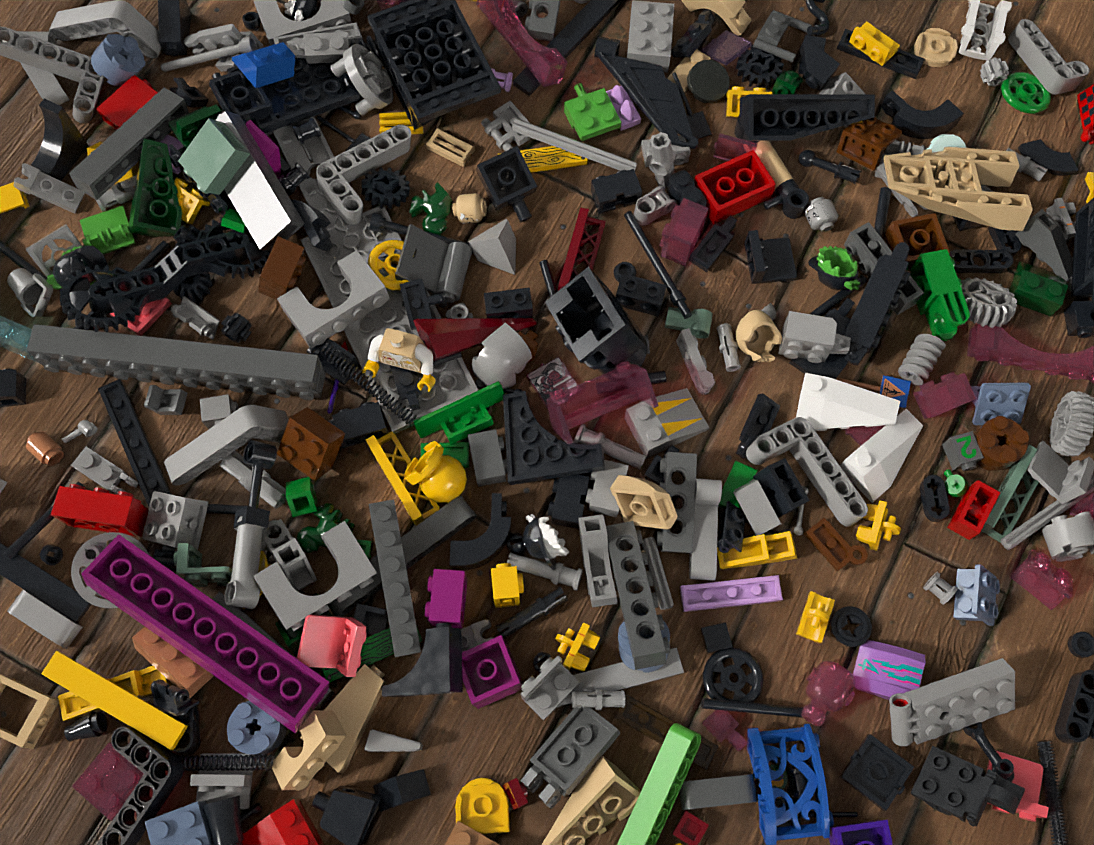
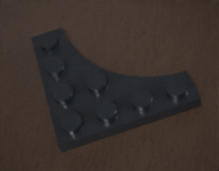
[503,391,605,485]

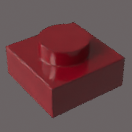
[503,778,528,810]
[672,810,709,845]

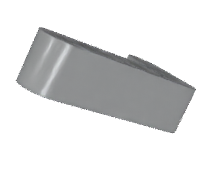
[1008,19,1090,95]
[689,479,722,581]

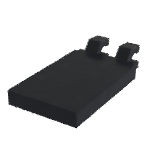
[789,298,855,379]

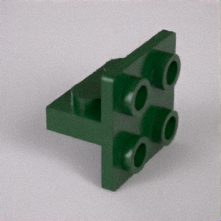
[168,104,221,149]

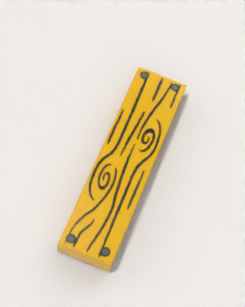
[498,142,588,172]

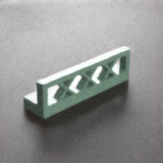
[981,444,1039,543]

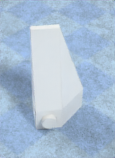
[796,373,900,431]
[840,409,923,503]

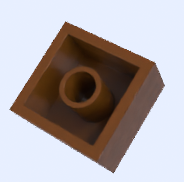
[885,213,950,271]
[258,236,306,300]
[277,407,345,481]

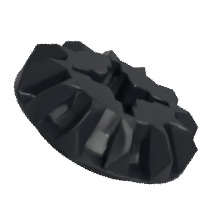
[830,606,872,647]

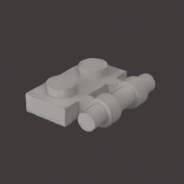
[481,101,531,151]

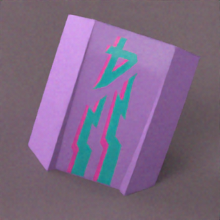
[853,640,926,700]

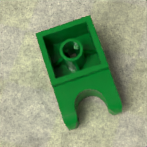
[909,249,970,342]

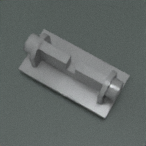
[171,296,220,340]

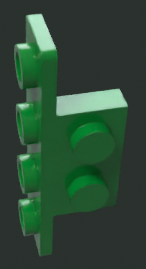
[413,381,504,444]

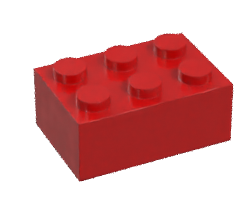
[694,150,776,225]
[51,484,149,538]

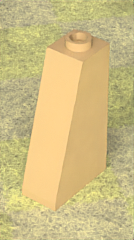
[300,664,387,774]

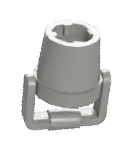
[7,268,53,317]

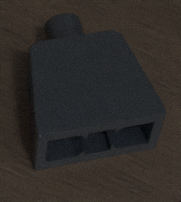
[312,786,382,845]

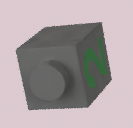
[942,431,984,472]

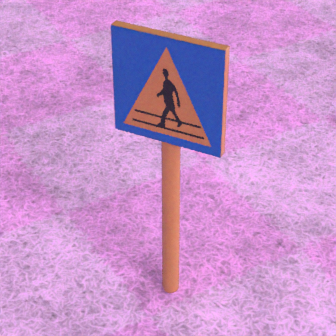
[836,375,911,408]

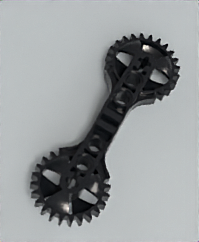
[60,217,271,333]

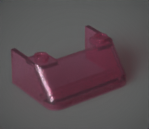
[546,362,659,444]

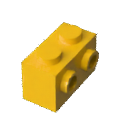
[491,563,524,608]

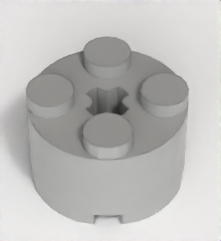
[1042,512,1094,562]

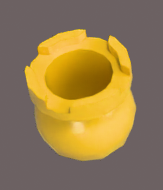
[404,441,467,503]

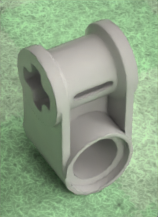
[634,185,677,225]

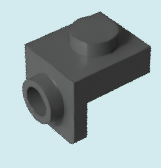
[144,385,188,415]

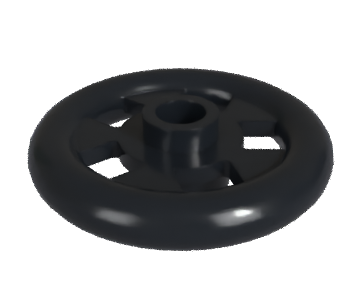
[703,648,764,703]

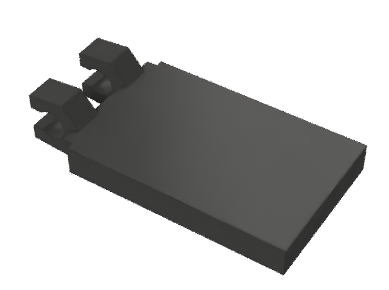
[520,707,621,809]

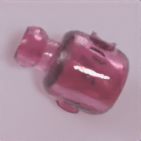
[802,661,856,727]

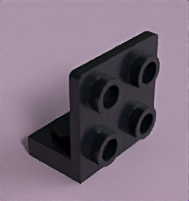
[744,230,797,284]

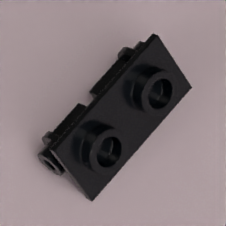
[717,501,745,553]
[147,679,199,716]

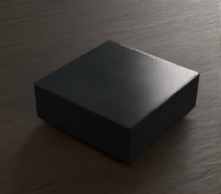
[701,622,733,654]

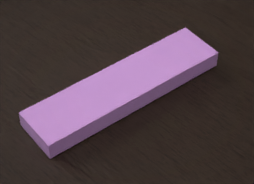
[680,575,783,612]

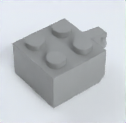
[778,311,850,363]

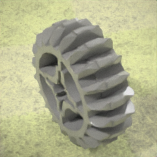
[961,277,1017,328]
[1049,391,1094,456]

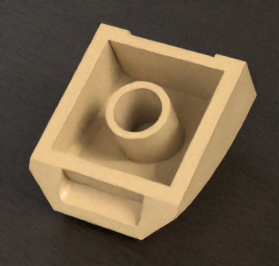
[610,475,678,529]

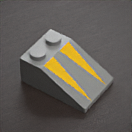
[624,388,709,459]

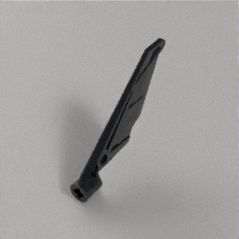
[594,36,698,149]

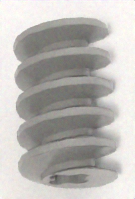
[898,334,946,385]

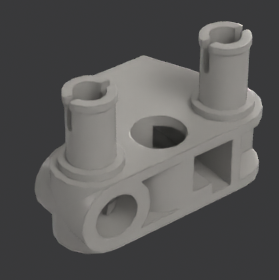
[261,519,317,591]

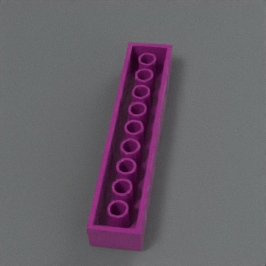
[81,534,329,734]

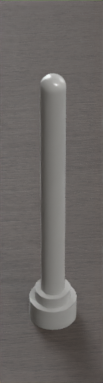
[161,36,258,72]

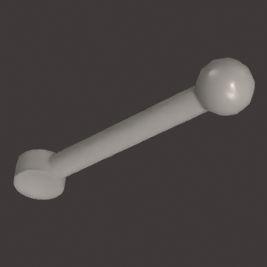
[794,486,808,536]

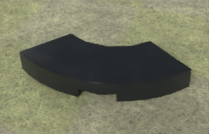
[1018,139,1079,176]

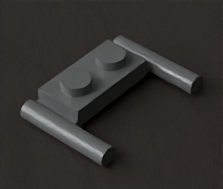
[753,10,812,63]

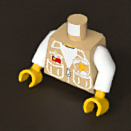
[362,328,436,392]

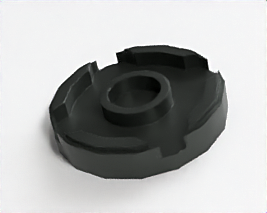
[687,60,730,103]

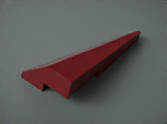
[413,318,537,361]

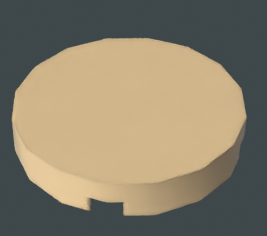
[914,28,958,67]

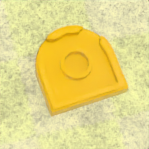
[455,778,510,834]

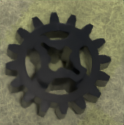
[736,44,784,88]
[361,167,410,209]

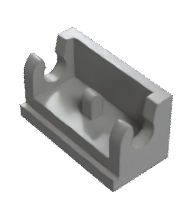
[733,479,781,536]

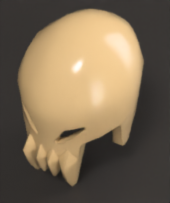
[736,310,782,362]

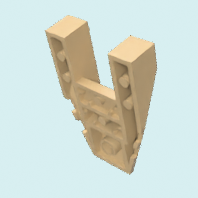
[883,147,1033,231]

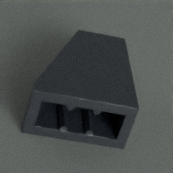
[158,0,192,56]

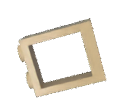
[0,674,59,749]

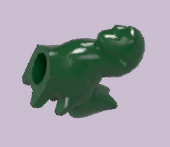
[409,182,453,235]
[296,503,355,553]

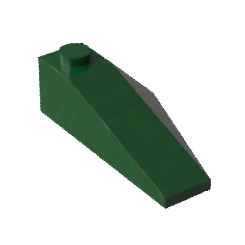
[129,139,182,237]

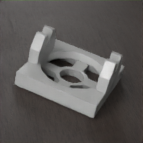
[26,224,83,277]

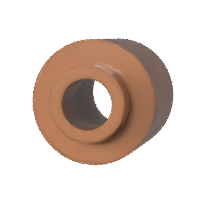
[26,431,64,466]

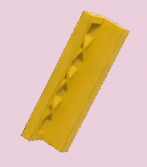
[366,431,440,526]

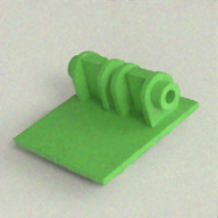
[80,205,135,254]

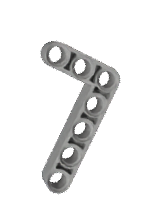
[49,0,162,58]
[0,26,105,123]
[317,125,411,225]
[164,405,289,486]
[746,417,868,527]

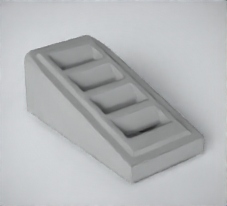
[365,729,423,752]

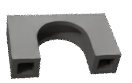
[253,0,352,46]
[277,250,390,349]
[254,521,377,631]

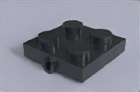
[839,734,914,811]

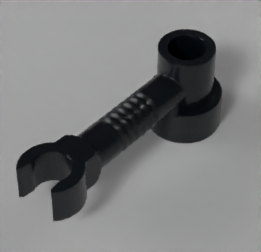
[963,722,1014,782]

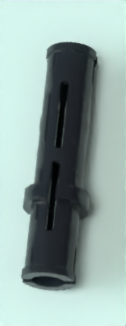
[496,587,568,639]

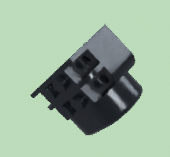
[545,267,648,380]

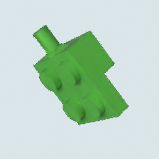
[564,83,622,141]

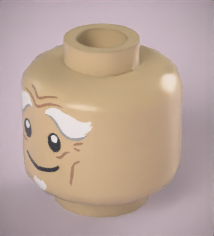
[452,193,487,224]

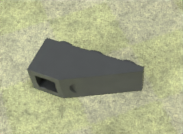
[1015,209,1073,281]

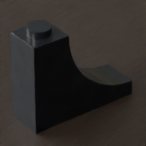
[31,98,88,181]
[382,623,463,697]

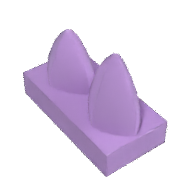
[606,85,641,131]

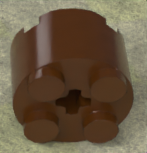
[974,416,1029,471]

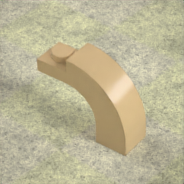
[681,0,752,36]

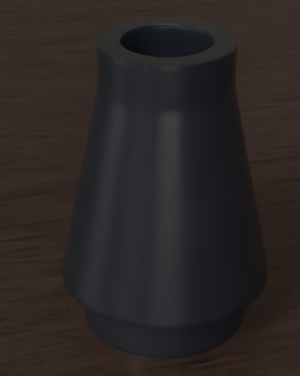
[64,711,108,742]

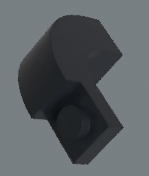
[880,90,964,139]
[290,199,333,252]
[450,493,512,570]

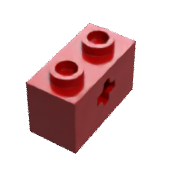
[947,480,1000,540]

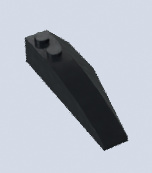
[740,94,875,141]

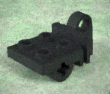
[911,746,1025,827]

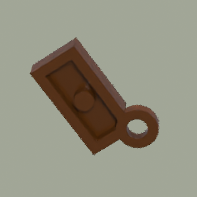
[804,517,868,572]

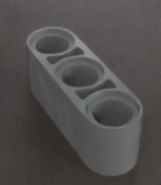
[679,774,758,810]

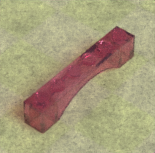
[476,0,568,87]
[967,323,1094,383]

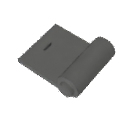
[395,224,472,303]

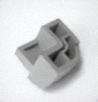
[472,323,532,389]

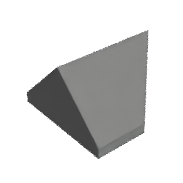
[468,219,516,275]

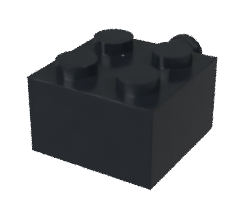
[476,146,537,223]

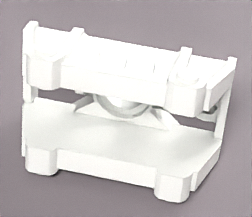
[958,0,1012,60]

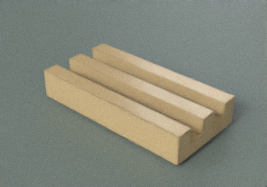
[426,128,475,167]

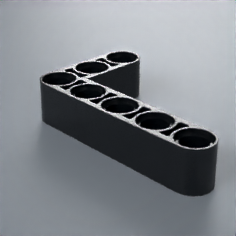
[1055,670,1094,744]
[96,727,184,845]

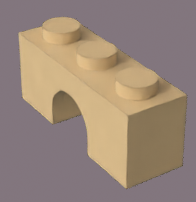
[272,710,347,791]

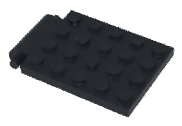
[209,57,360,133]

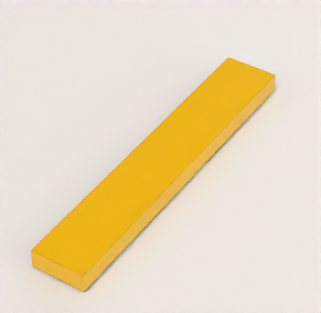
[41,651,188,750]

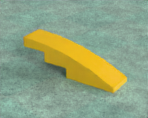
[58,666,172,721]

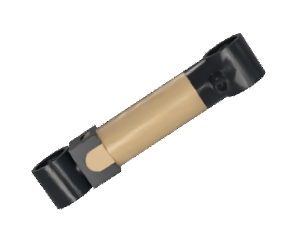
[734,114,809,219]

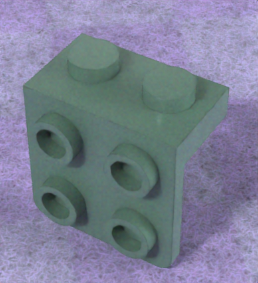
[174,543,232,587]

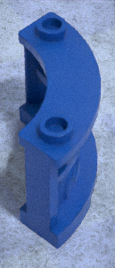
[747,724,834,845]

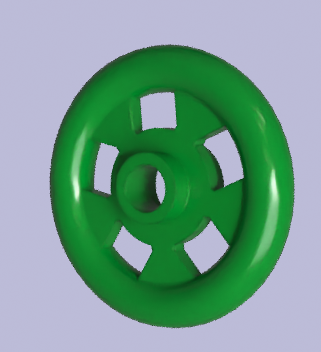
[1001,72,1051,114]

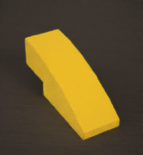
[717,531,797,569]

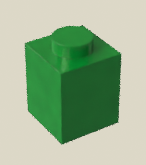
[286,477,317,517]

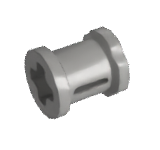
[923,571,958,605]

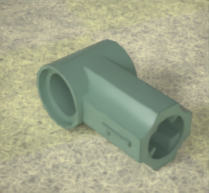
[665,307,713,339]

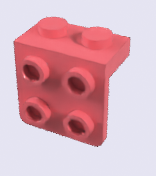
[297,614,367,677]
[986,751,1049,822]

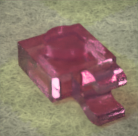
[702,710,747,752]

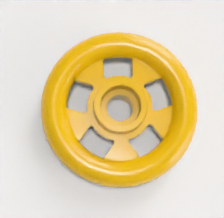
[368,240,414,290]

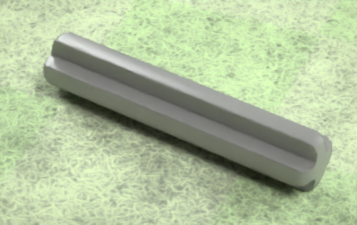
[642,537,673,610]

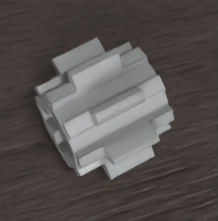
[980,57,1009,87]

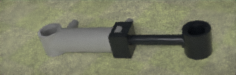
[224,440,277,609]

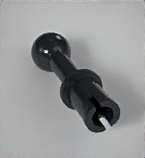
[798,150,861,184]

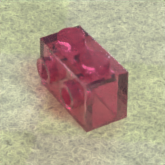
[913,371,976,419]

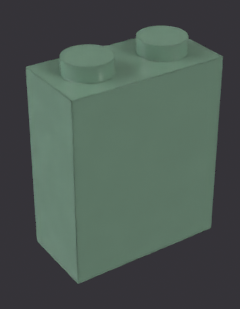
[178,118,250,195]

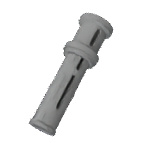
[573,424,646,470]
[507,553,583,590]

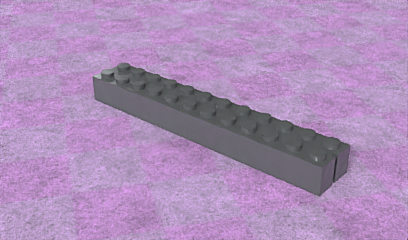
[26,324,326,400]

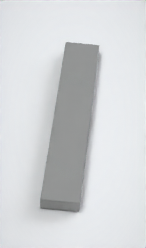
[557,648,684,707]

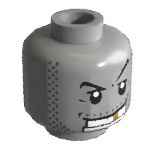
[805,197,839,232]

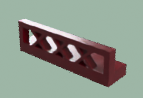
[558,207,606,291]

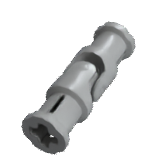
[95,175,137,212]

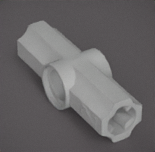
[649,132,677,188]
[220,451,287,509]

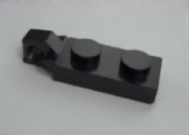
[671,10,716,57]
[688,215,738,273]
[390,365,422,411]
[736,393,780,459]

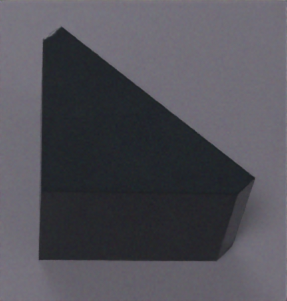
[373,769,431,812]

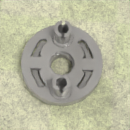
[331,44,393,116]
[71,532,150,608]

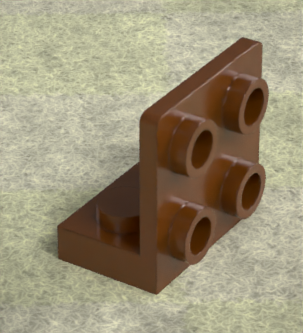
[836,117,902,171]

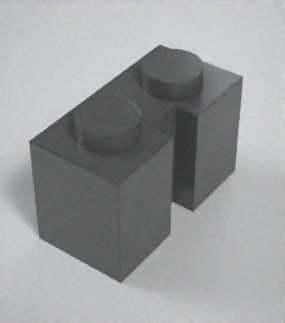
[468,429,507,487]

